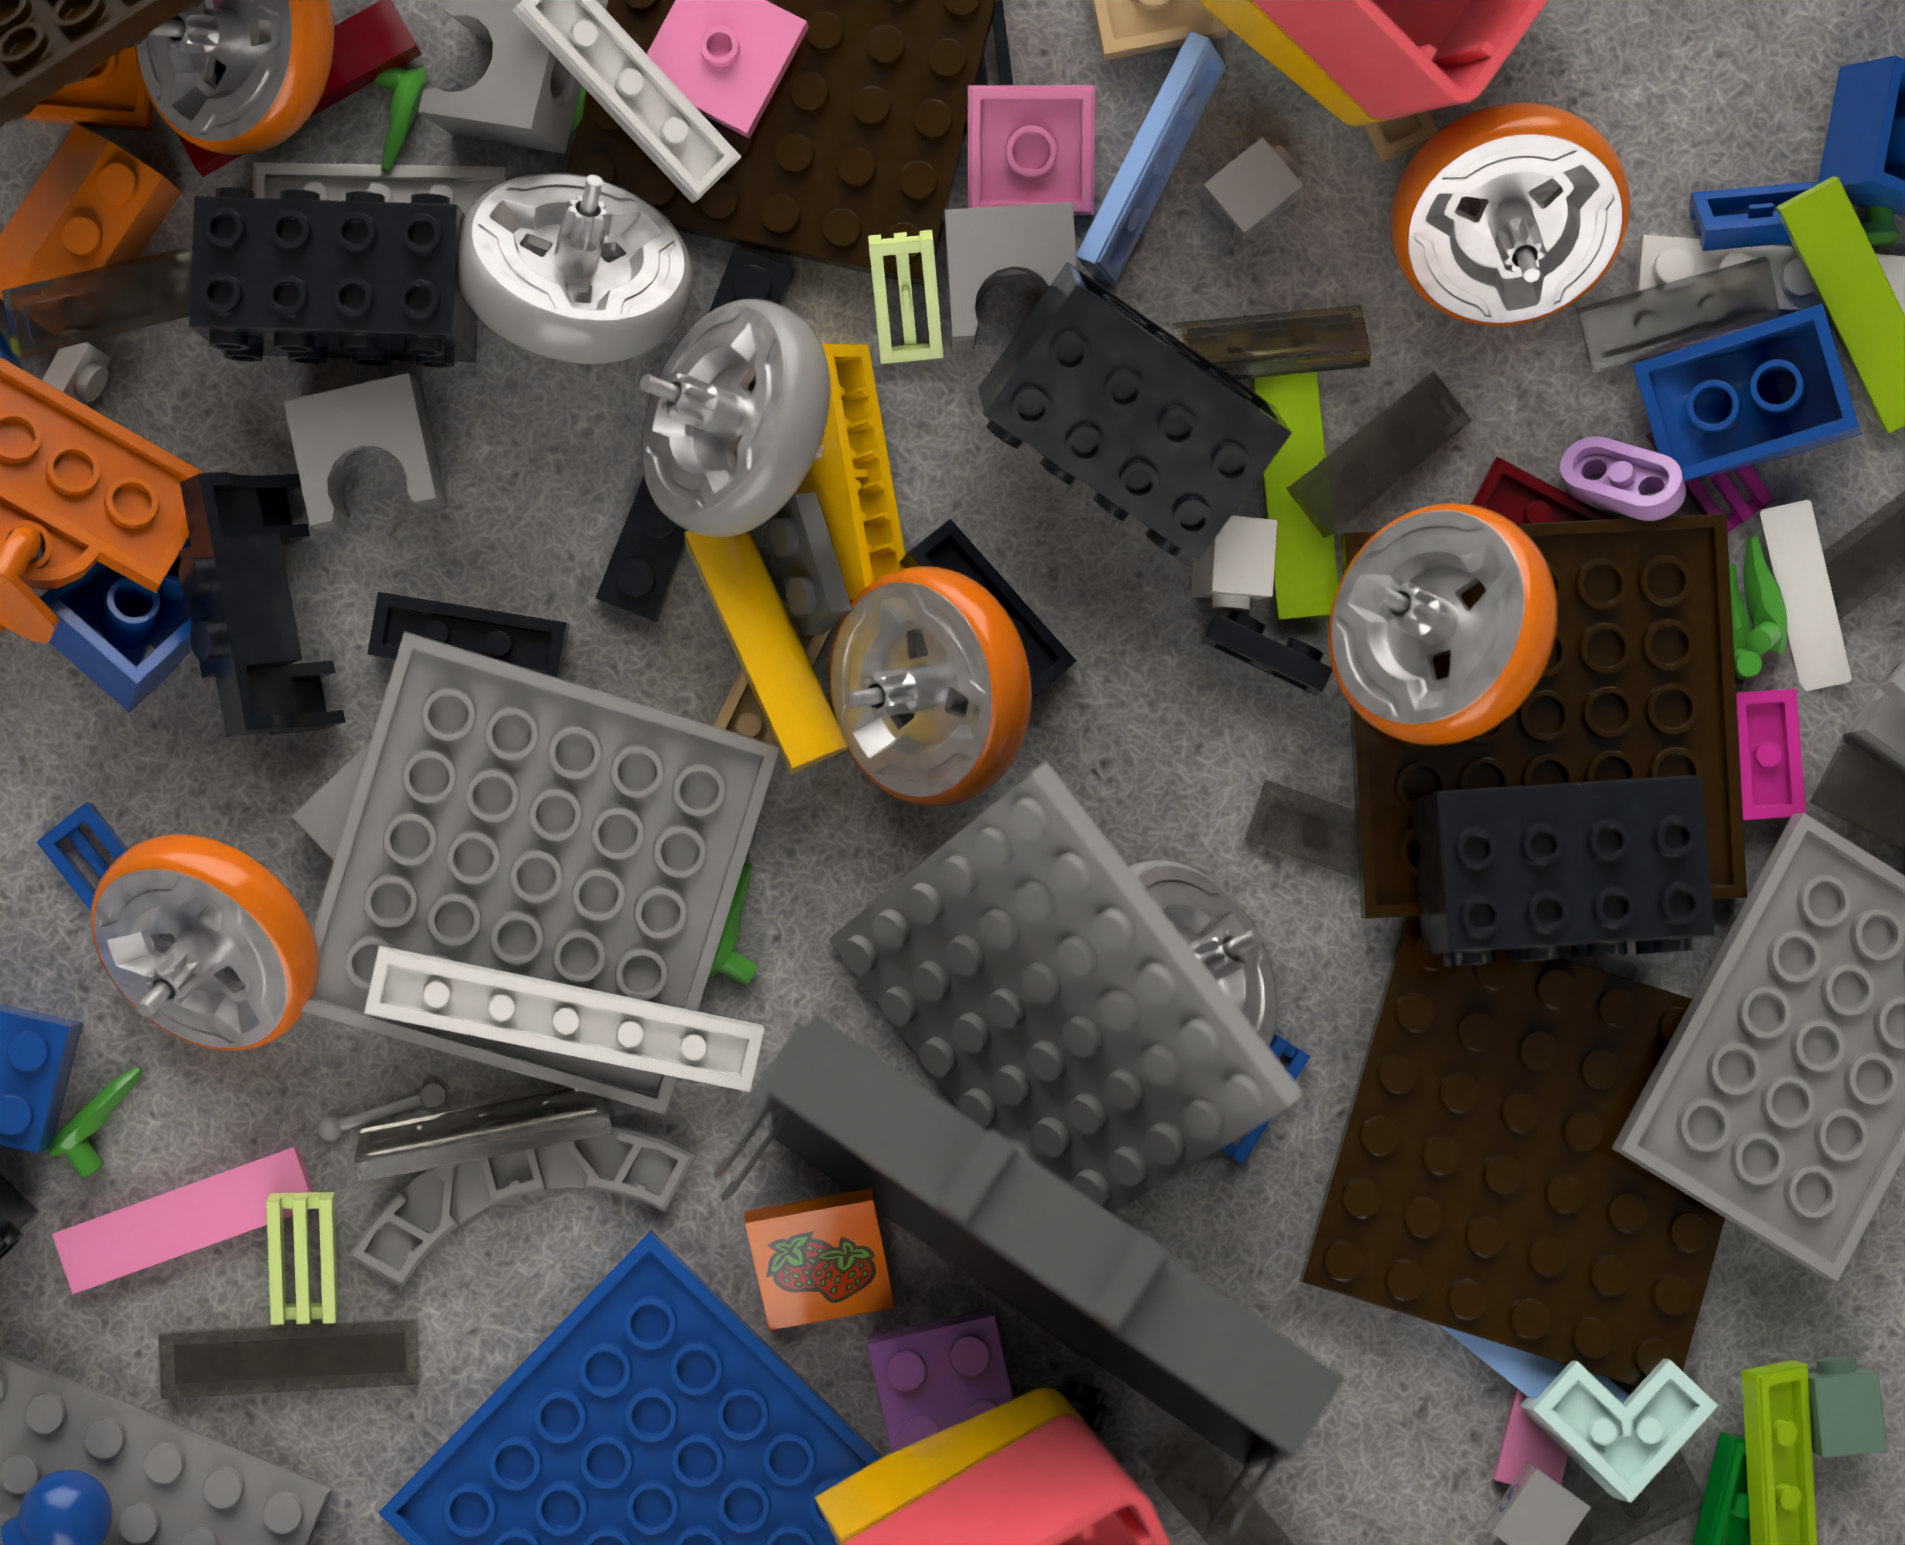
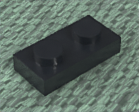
[1202,610,1333,696]

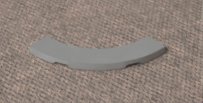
[348,1123,697,1288]

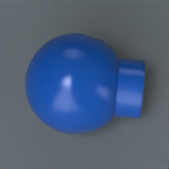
[1,1469,113,1545]

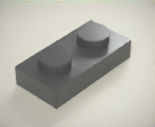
[766,492,852,637]

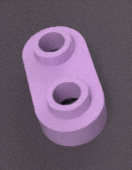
[1560,436,1686,521]

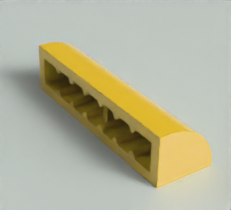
[795,344,905,604]
[685,531,848,775]

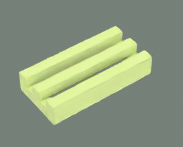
[868,230,944,364]
[266,1192,338,1325]

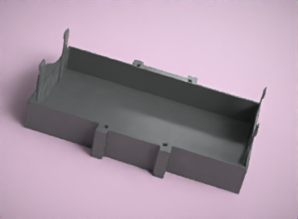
[713,1013,1345,1539]

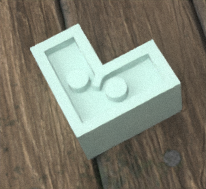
[1519,1359,1718,1503]

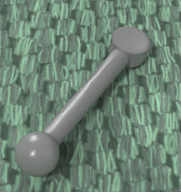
[317,1083,447,1141]

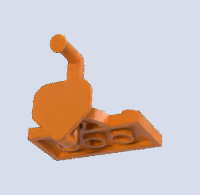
[0,357,204,643]

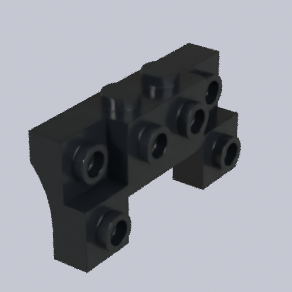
[179,472,346,737]

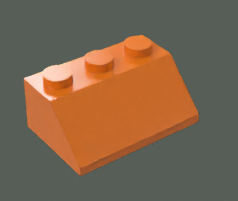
[0,123,181,340]

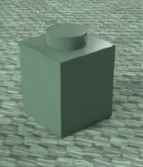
[1808,1355,1888,1458]

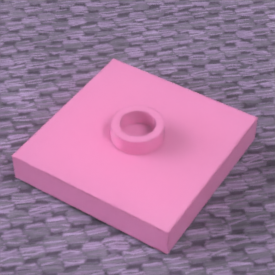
[647,0,809,139]
[968,85,1095,215]

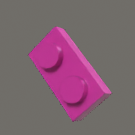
[1736,689,1806,821]

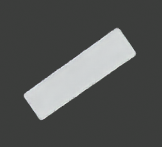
[1760,500,1852,691]

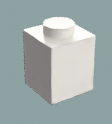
[1191,515,1277,611]

